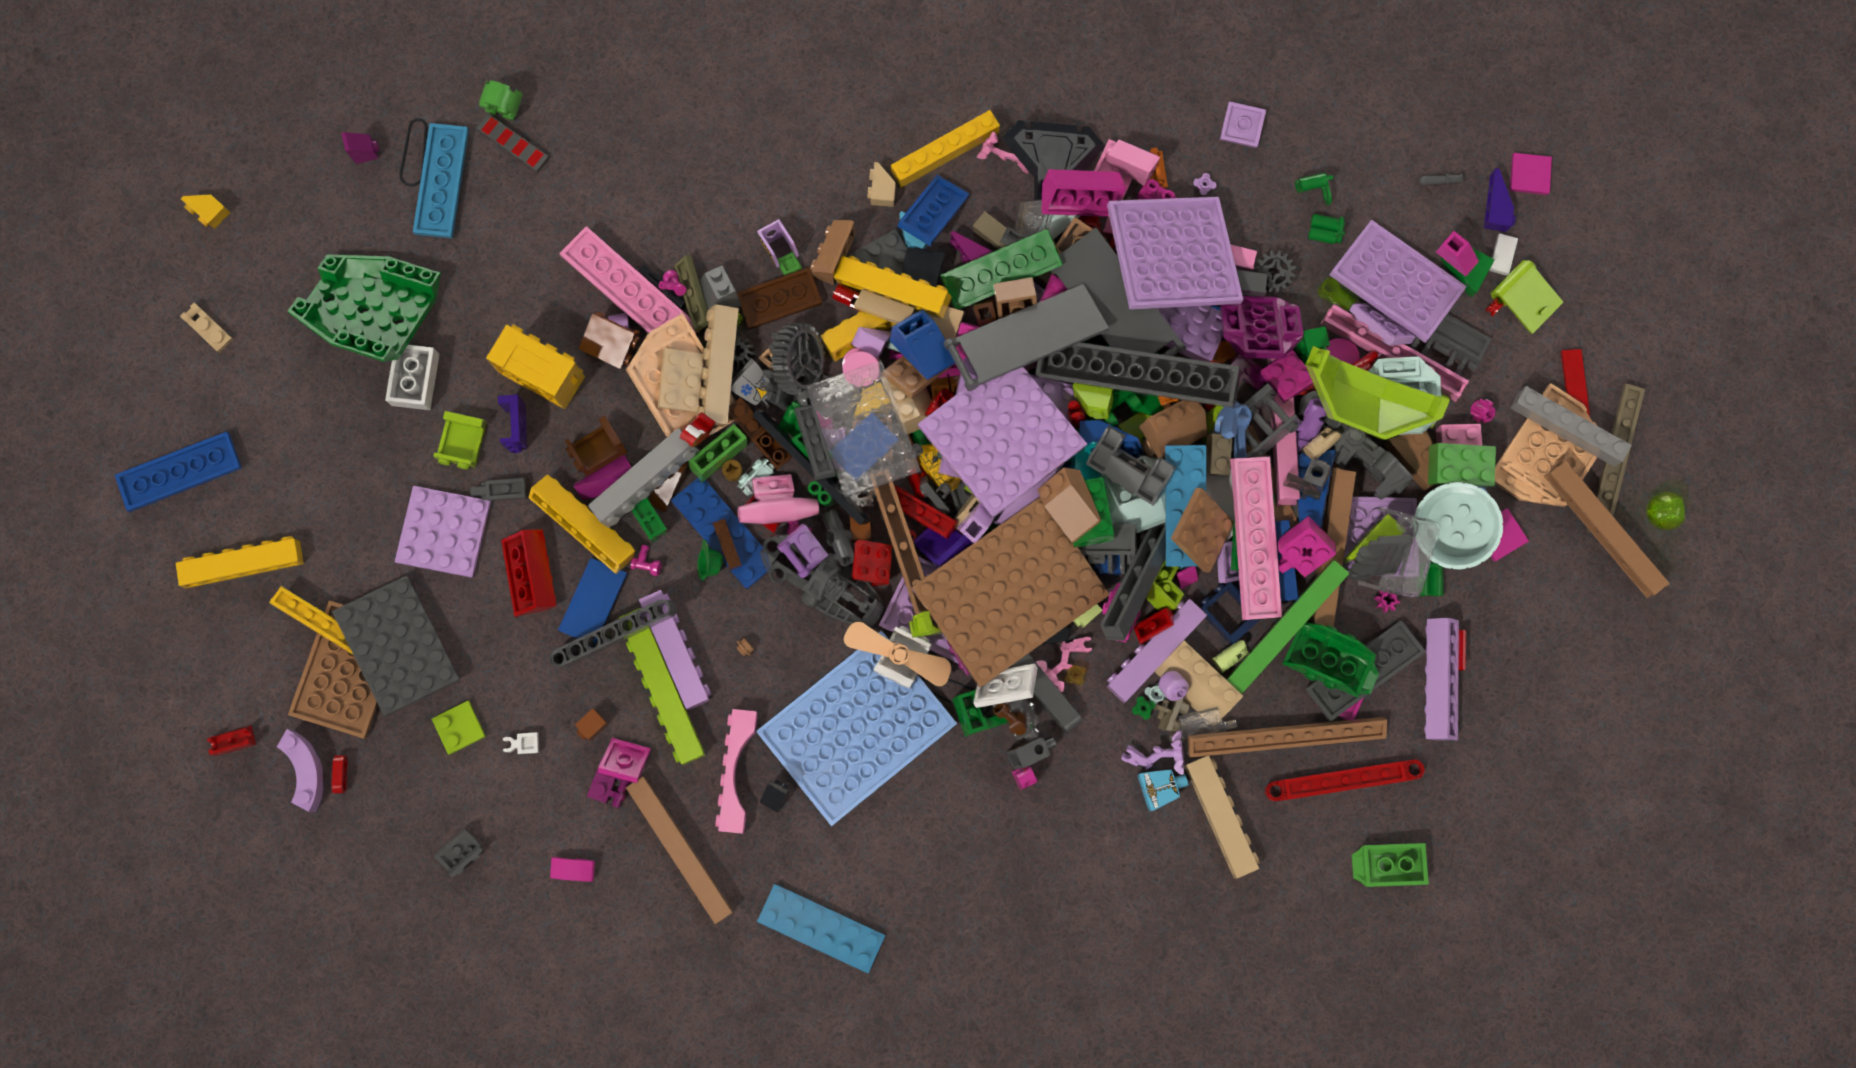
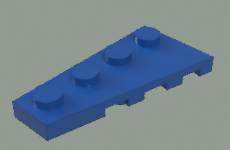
[1297,450,1336,528]

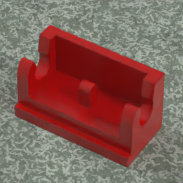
[207,726,256,756]

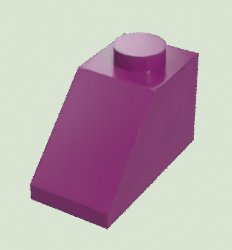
[341,132,380,164]

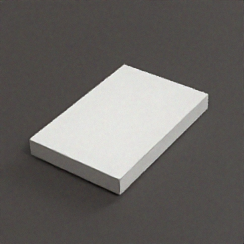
[974,664,1038,708]

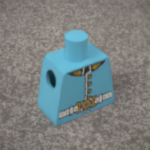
[1137,770,1188,812]

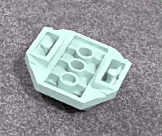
[1368,356,1441,435]
[1100,455,1165,533]

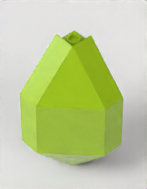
[1306,346,1450,440]

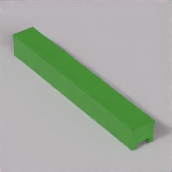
[1226,560,1349,694]

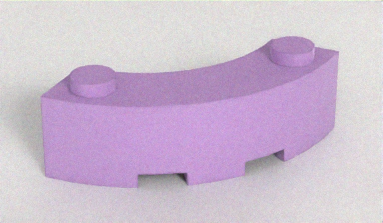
[277,729,324,812]

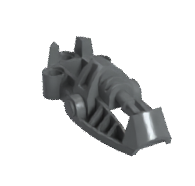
[1297,391,1413,500]
[760,534,885,627]

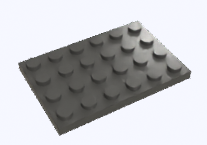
[332,575,460,718]

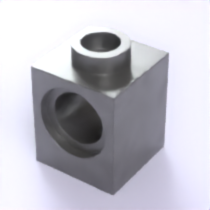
[1302,459,1331,494]

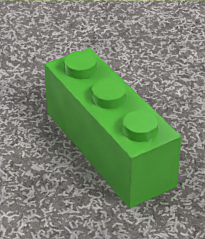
[689,424,747,482]

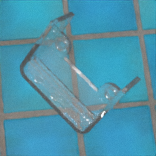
[1358,506,1440,597]

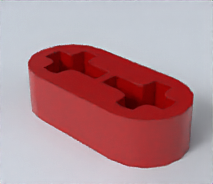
[332,755,348,794]

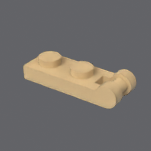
[180,302,234,353]

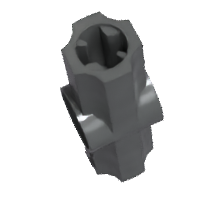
[822,510,854,566]

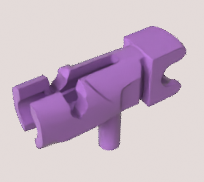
[1283,398,1327,453]

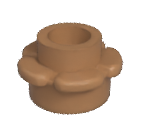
[736,638,755,656]

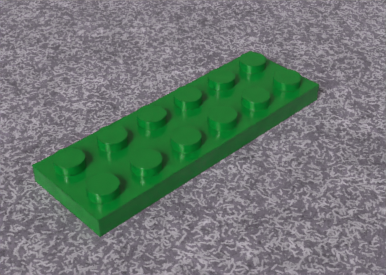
[940,228,1063,310]

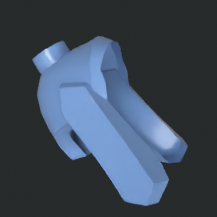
[1215,402,1252,458]

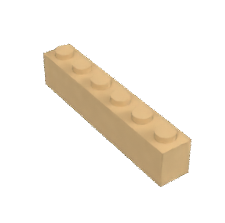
[697,304,738,427]
[1184,756,1260,879]

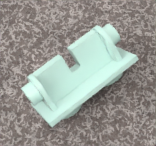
[737,458,775,496]

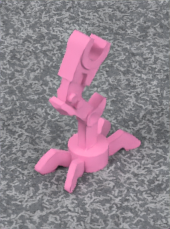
[977,132,1029,174]
[1036,637,1092,692]

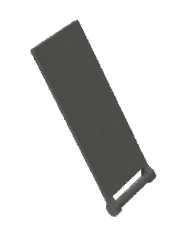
[1053,228,1187,356]
[943,284,1108,391]

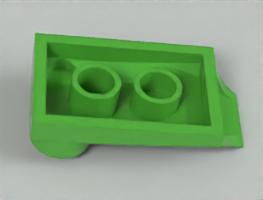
[1352,843,1429,887]

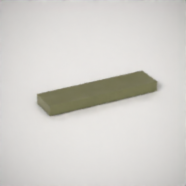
[674,255,709,332]

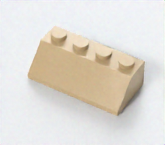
[1154,641,1243,727]

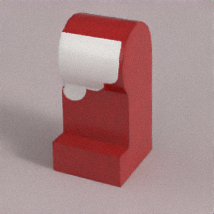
[679,412,716,447]

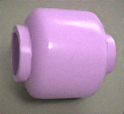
[1159,671,1189,701]

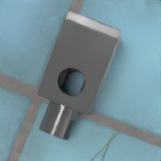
[1006,736,1057,770]

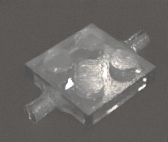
[1168,707,1237,756]

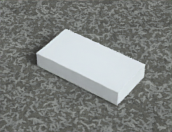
[1489,233,1518,276]

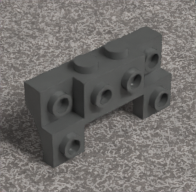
[1086,426,1177,506]

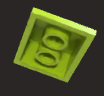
[1343,514,1406,565]

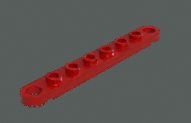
[1265,759,1425,802]

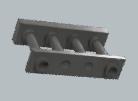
[1208,383,1302,458]

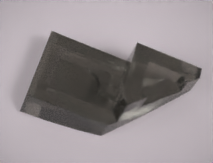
[1283,473,1321,500]

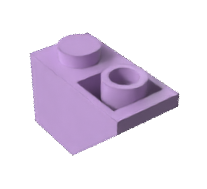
[957,502,995,543]

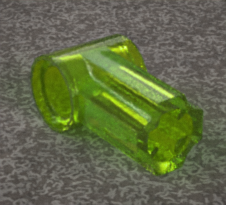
[1317,278,1356,311]

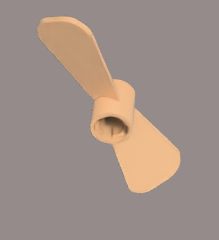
[844,622,951,686]

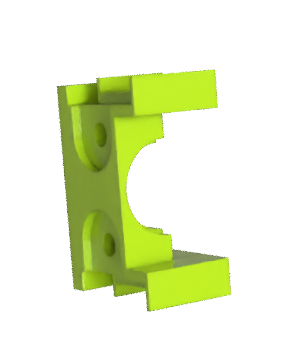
[909,611,942,638]

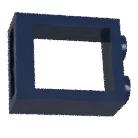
[1200,582,1261,645]

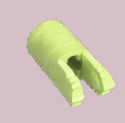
[1212,640,1248,673]

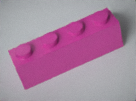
[1041,169,1126,216]

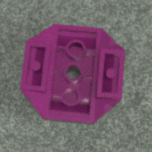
[1220,296,1304,359]

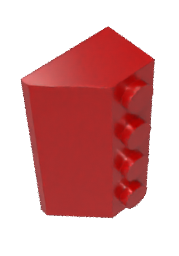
[501,529,556,617]

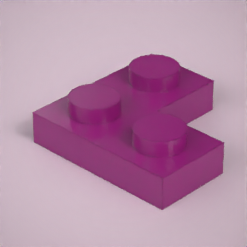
[1228,354,1266,391]

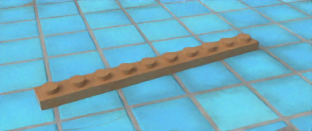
[1188,717,1387,757]

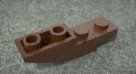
[728,397,792,470]

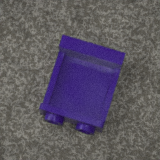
[498,394,527,453]
[913,528,972,568]

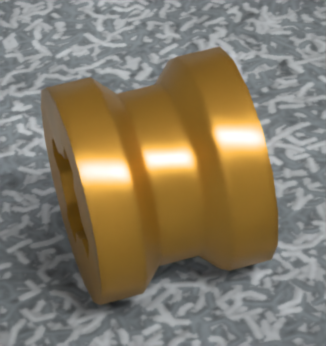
[722,460,743,482]

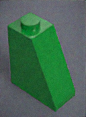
[1440,248,1494,297]

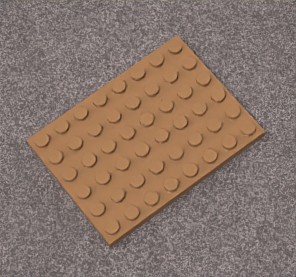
[911,497,1109,687]

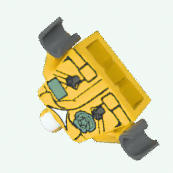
[909,444,961,499]

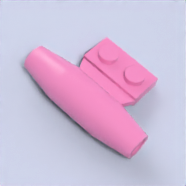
[738,474,819,524]

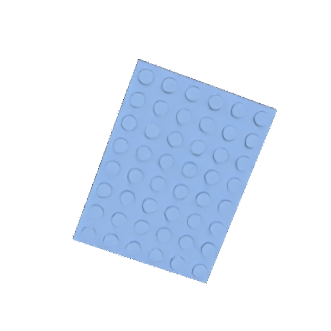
[756,630,957,826]

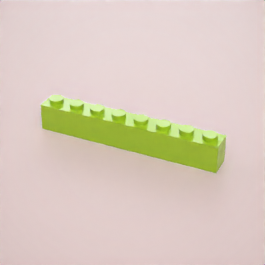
[619,608,706,765]

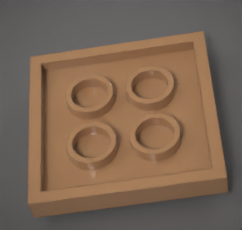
[1171,488,1234,572]

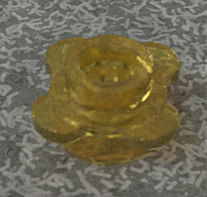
[1065,664,1086,686]

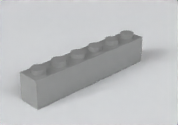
[1510,386,1632,467]
[588,428,699,528]

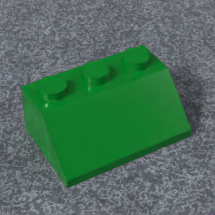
[1073,477,1114,548]

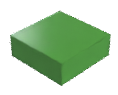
[777,252,802,276]

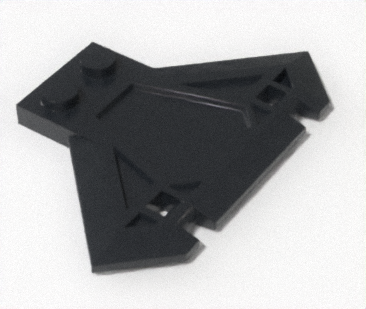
[1001,120,1105,200]

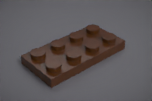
[736,267,822,330]

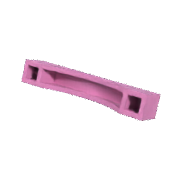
[716,709,758,834]

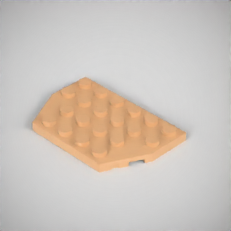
[626,313,735,437]
[1495,383,1597,507]

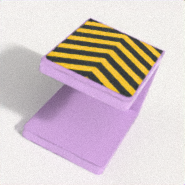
[757,219,799,268]

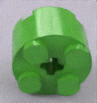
[479,80,523,121]

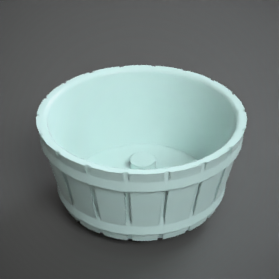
[1413,482,1503,569]

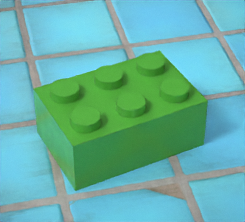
[1428,443,1496,488]

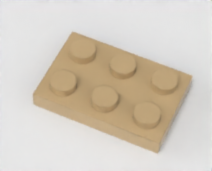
[658,348,704,413]

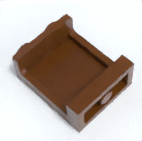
[565,416,628,477]

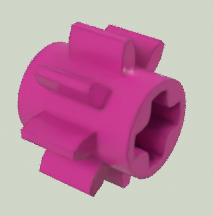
[1470,399,1496,423]
[1374,588,1400,613]

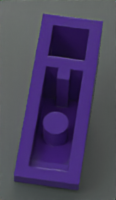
[1484,168,1516,232]

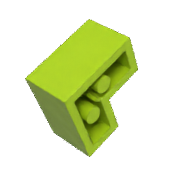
[1146,558,1184,611]

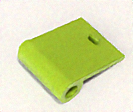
[1491,260,1563,334]

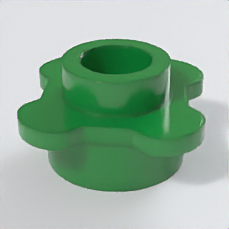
[1132,696,1155,720]

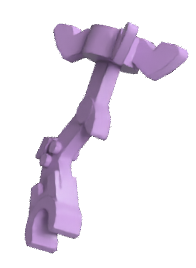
[1121,730,1185,775]

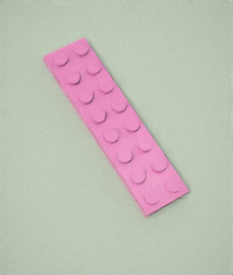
[559,226,698,334]
[1230,457,1282,620]

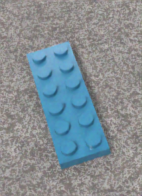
[413,123,469,239]
[1165,445,1206,566]
[757,884,885,973]

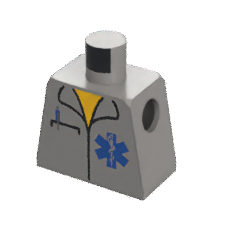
[731,358,772,406]

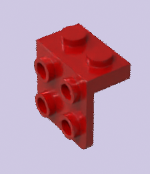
[852,540,892,586]

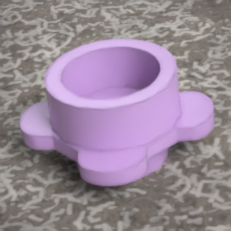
[1193,173,1216,195]

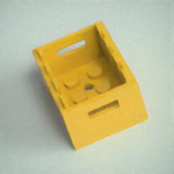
[486,324,585,409]

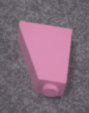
[1106,140,1160,186]

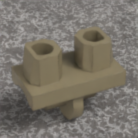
[1154,698,1190,732]

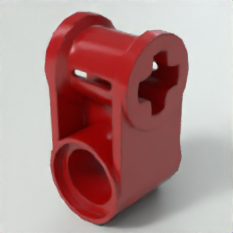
[925,389,954,416]

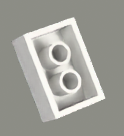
[385,345,439,410]

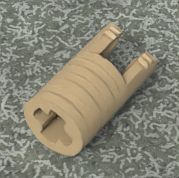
[1303,427,1341,460]

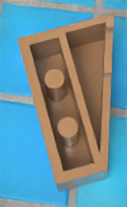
[1383,431,1438,491]

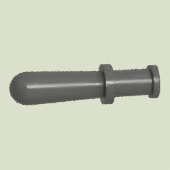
[1419,173,1463,185]

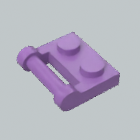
[777,524,828,578]

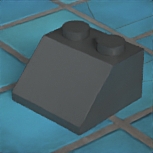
[699,265,742,310]

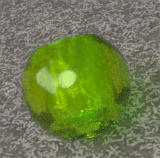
[1646,492,1685,530]

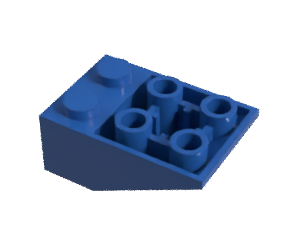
[890,309,955,380]
[1079,420,1145,458]

